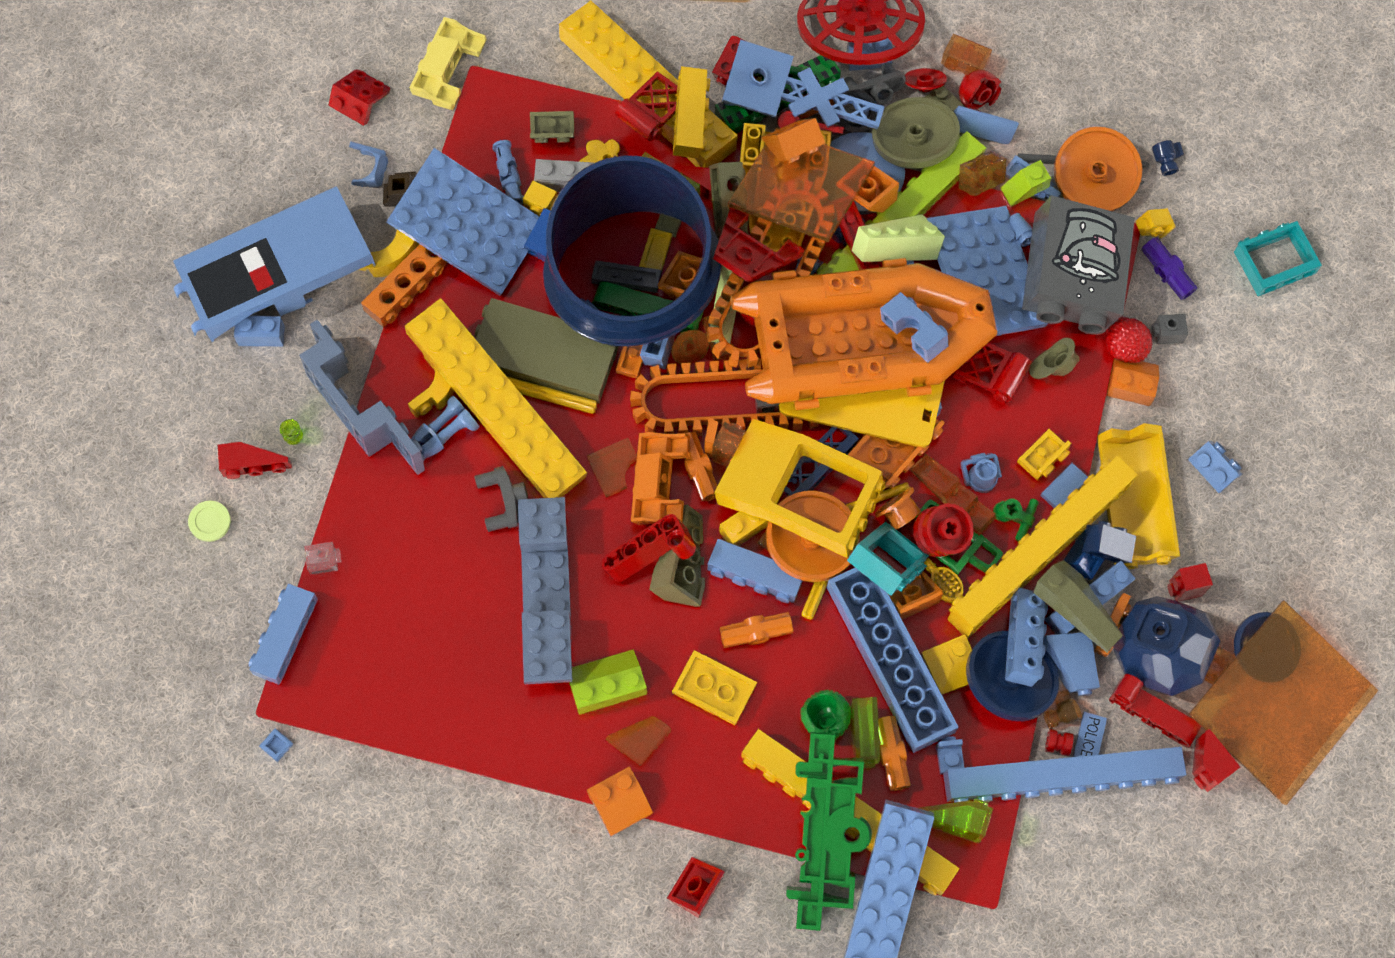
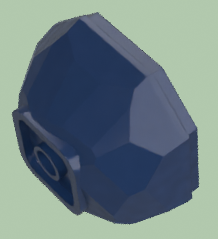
[1114,596,1221,696]

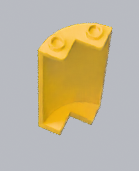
[1097,423,1180,570]

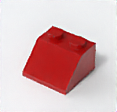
[1192,729,1241,792]

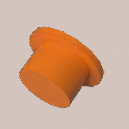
[875,487,921,529]

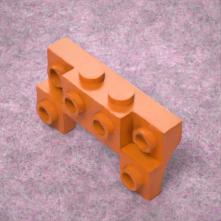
[631,432,690,525]

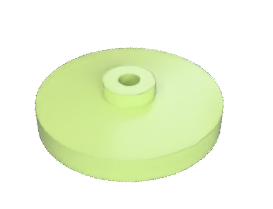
[188,501,231,542]

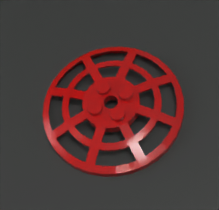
[797,0,925,65]

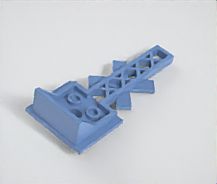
[722,40,884,129]

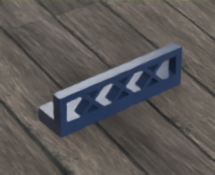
[783,427,859,496]

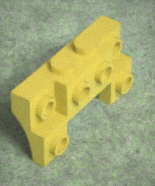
[409,17,487,110]

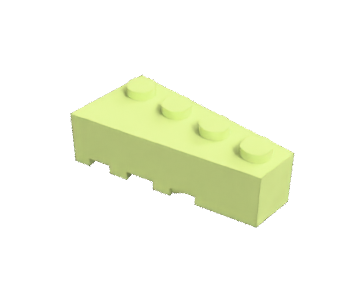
[852,215,945,262]

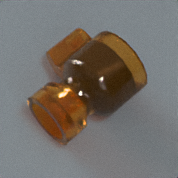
[1043,689,1082,729]

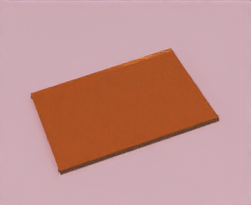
[1189,600,1378,805]

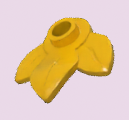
[579,139,620,163]

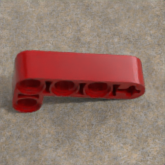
[601,514,696,582]
[1109,674,1201,748]

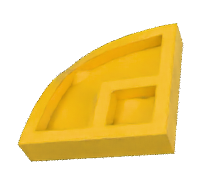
[921,635,972,695]

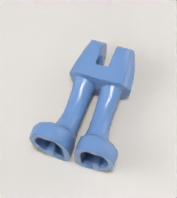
[411,396,479,459]

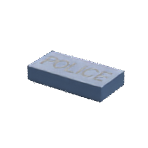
[1073,712,1107,757]

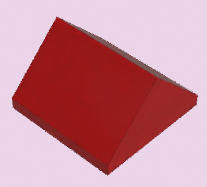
[667,857,724,918]

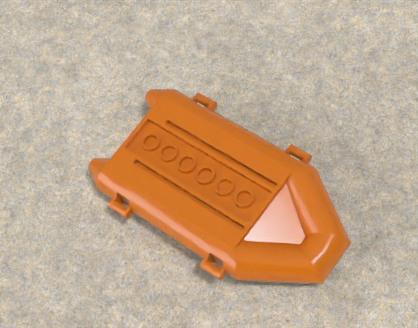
[731,258,997,411]

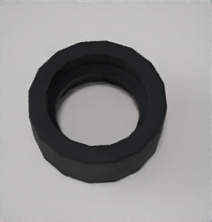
[837,89,877,132]

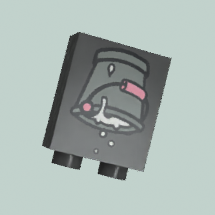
[1022,195,1135,334]

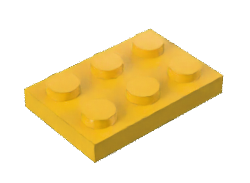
[672,650,757,725]

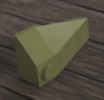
[649,505,705,607]
[1033,560,1123,653]

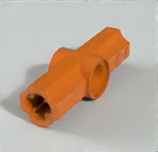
[684,432,717,502]
[720,612,793,648]
[875,716,911,791]

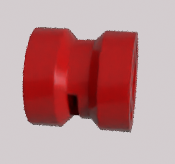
[1045,729,1074,757]

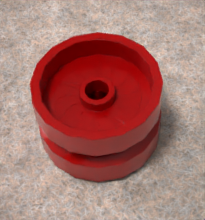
[913,503,973,557]

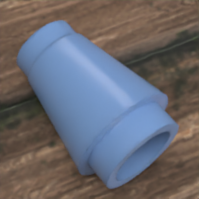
[1009,213,1033,247]

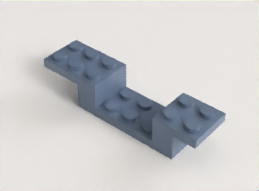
[299,320,425,475]
[518,497,572,684]

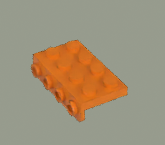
[847,410,945,489]

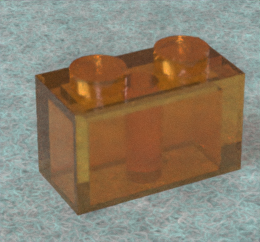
[941,33,992,75]

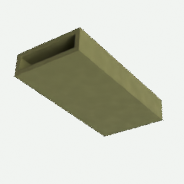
[475,298,619,404]

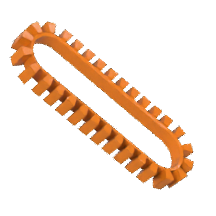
[706,181,835,368]
[630,358,819,436]

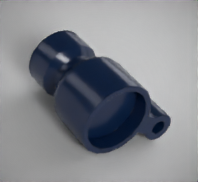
[1152,140,1184,176]

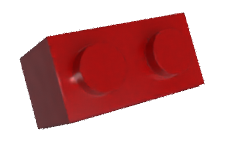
[1168,563,1213,602]

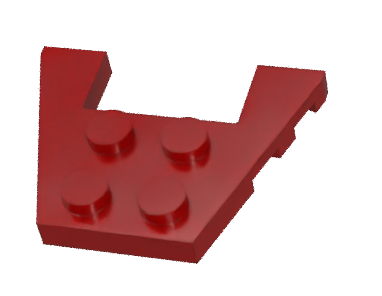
[713,204,805,283]

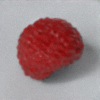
[1106,317,1153,363]

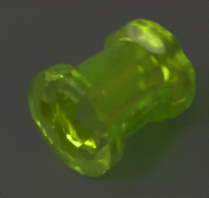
[279,419,303,445]

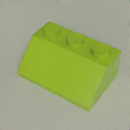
[569,649,647,715]

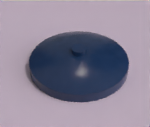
[966,631,1059,721]

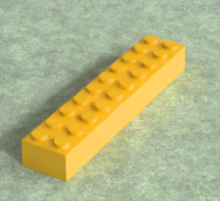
[559,0,738,168]
[405,298,587,498]
[947,456,1138,639]

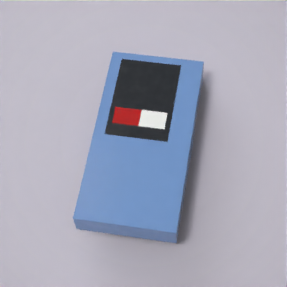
[173,186,376,342]

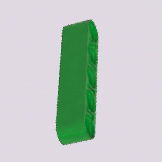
[592,282,703,335]

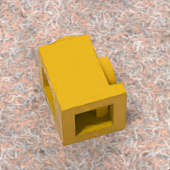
[1135,208,1176,238]

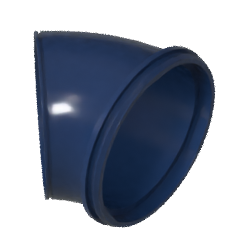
[543,155,722,346]

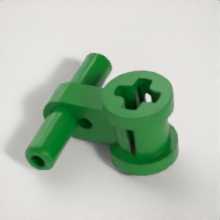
[993,499,1039,542]

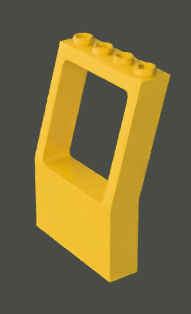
[715,419,885,558]

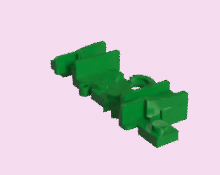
[786,732,872,931]

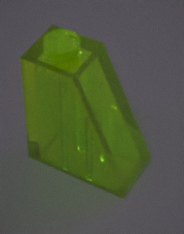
[850,697,880,768]

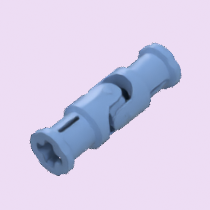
[492,140,524,205]

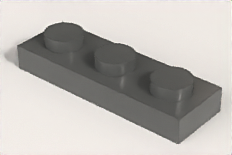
[592,261,661,293]

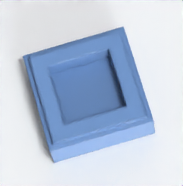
[259,728,293,762]

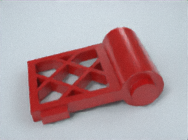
[615,71,677,141]
[777,110,844,134]
[952,342,1031,403]

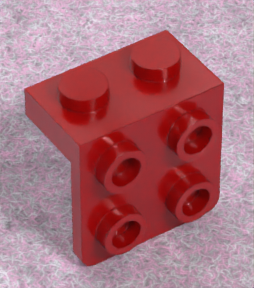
[712,35,758,88]
[328,69,390,126]

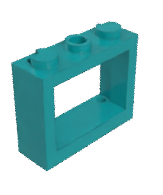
[1234,221,1322,296]
[847,521,929,596]

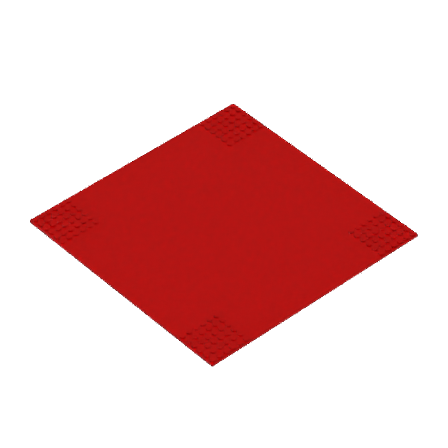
[256,66,1140,910]

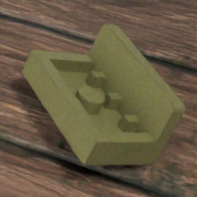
[530,111,575,143]

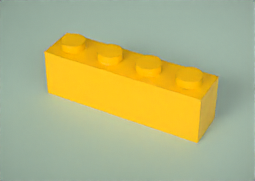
[673,66,710,158]

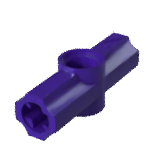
[1141,237,1197,300]

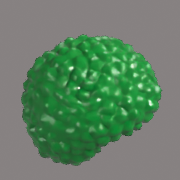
[800,690,852,740]

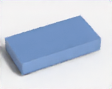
[1040,463,1088,508]

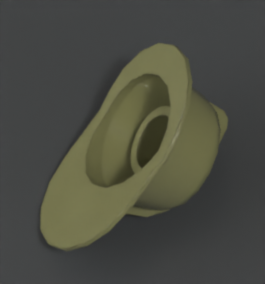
[1029,338,1080,379]

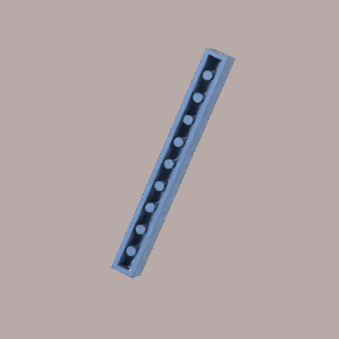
[943,747,1187,805]

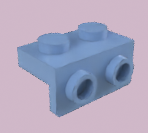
[1188,441,1243,493]

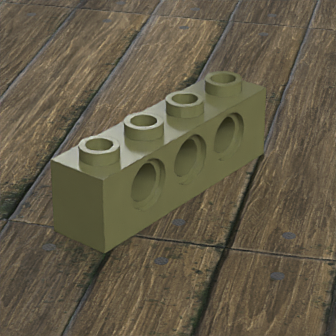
[709,162,749,241]

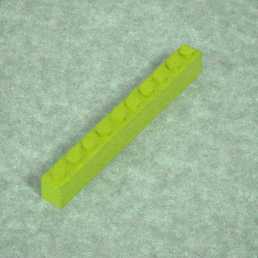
[816,131,986,275]

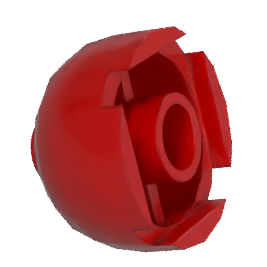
[958,70,1002,112]

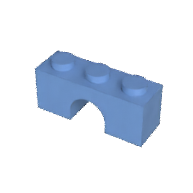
[880,292,948,363]

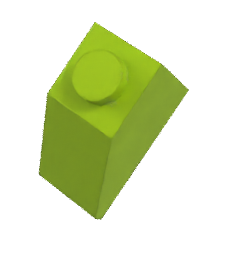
[1000,160,1051,207]

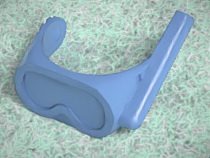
[349,141,388,187]

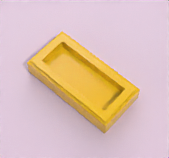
[639,228,672,272]

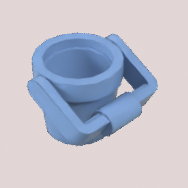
[961,453,1001,493]

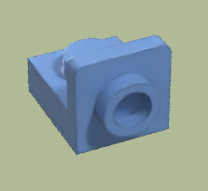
[936,736,964,774]

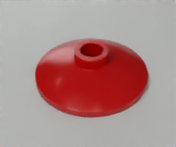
[904,68,947,92]

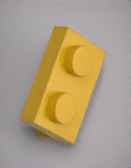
[1017,429,1072,480]

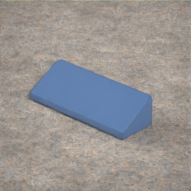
[954,106,1019,144]

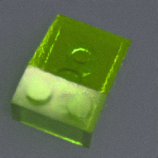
[918,799,993,843]

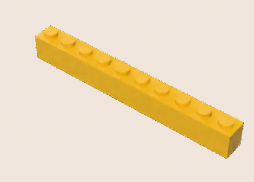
[741,729,960,896]

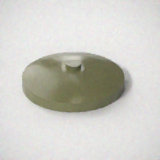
[872,97,960,169]

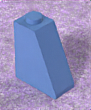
[1043,632,1100,696]

